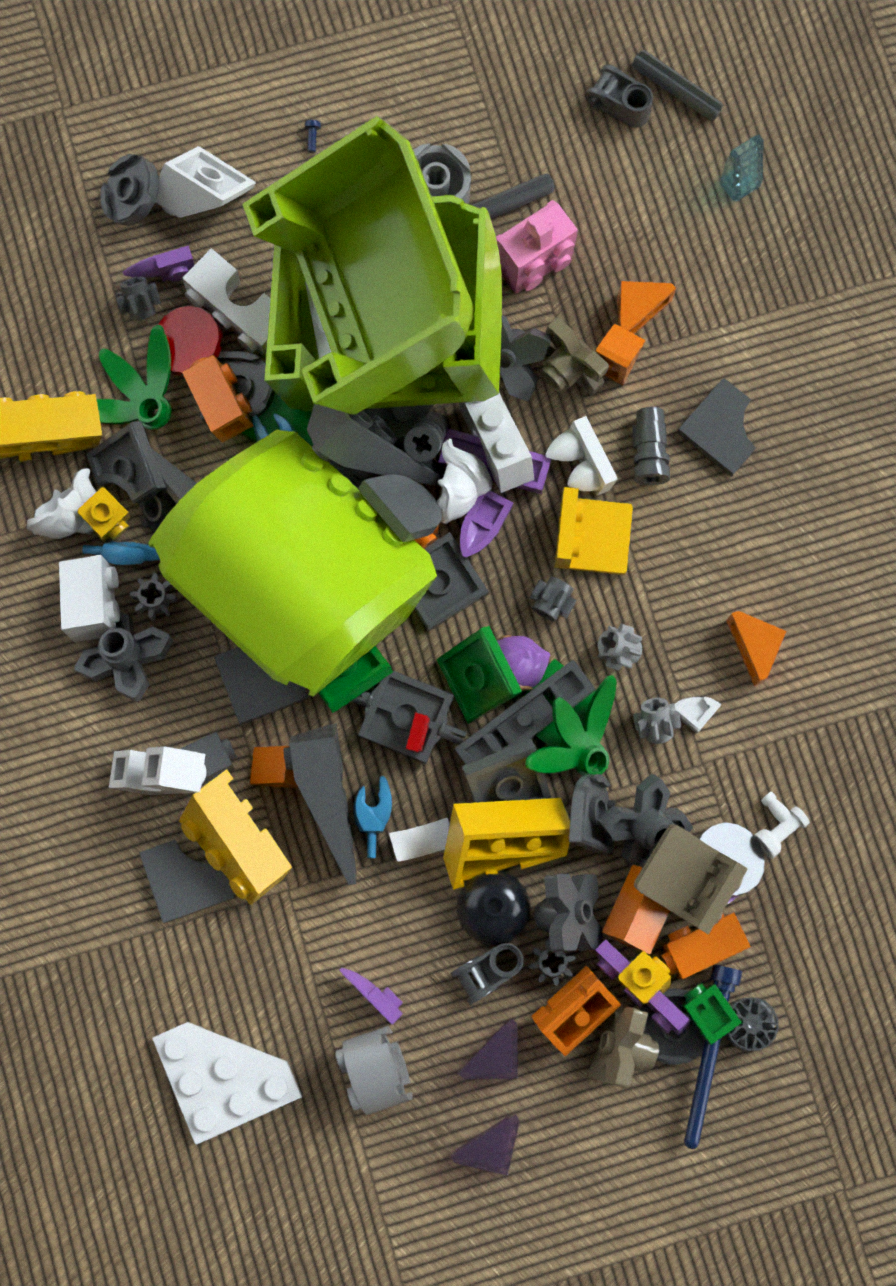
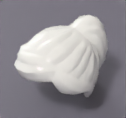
[437,438,493,524]
[27,468,96,539]

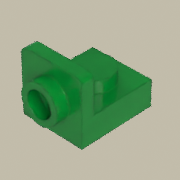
[679,983,742,1045]

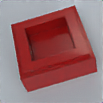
[406,712,430,753]

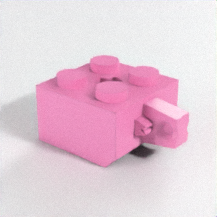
[496,200,578,294]

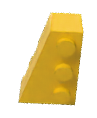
[0,391,102,462]
[179,769,292,905]
[443,798,570,890]

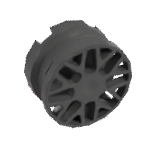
[725,997,779,1051]

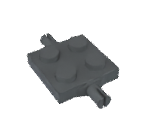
[351,671,467,764]

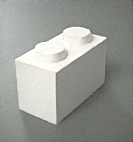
[59,555,120,642]

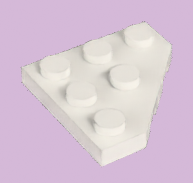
[152,1022,302,1145]

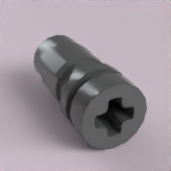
[632,407,670,485]
[404,411,448,462]

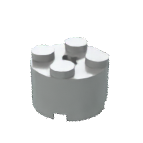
[413,143,471,204]
[336,1026,412,1115]

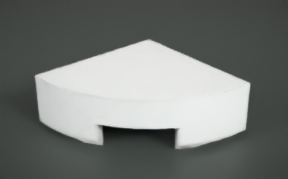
[675,697,721,734]

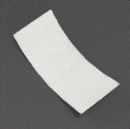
[389,818,450,862]

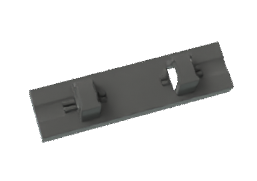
[455,660,596,765]

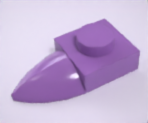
[123,246,194,281]
[460,491,514,558]
[339,968,403,1025]

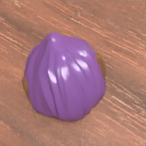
[497,635,550,692]

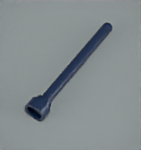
[684,965,743,1149]

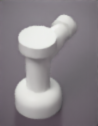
[754,792,810,859]

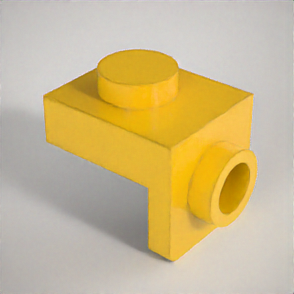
[78,487,130,542]
[618,950,671,1004]

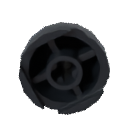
[456,871,531,945]

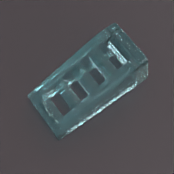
[719,135,763,202]

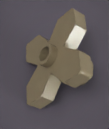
[540,317,609,397]
[588,1006,659,1089]

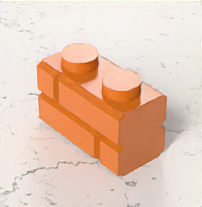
[531,965,621,1057]

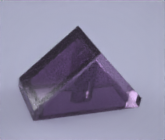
[457,1018,518,1079]
[450,1112,520,1176]

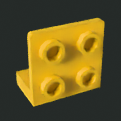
[554,487,633,575]

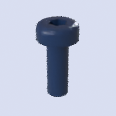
[304,120,321,153]

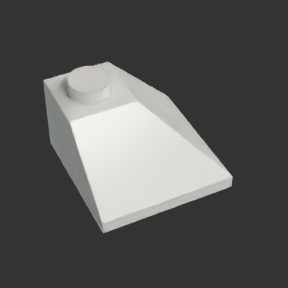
[155,146,256,218]

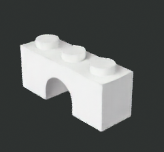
[182,248,270,357]
[459,393,534,493]
[109,746,206,795]

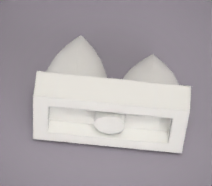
[545,416,618,496]

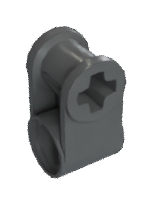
[584,64,653,128]
[450,944,523,1005]

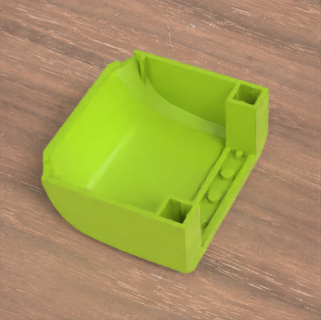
[242,116,473,415]
[264,195,502,412]
[148,430,437,697]

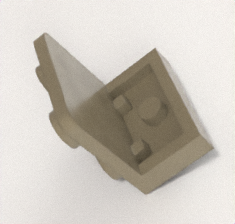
[634,824,748,934]

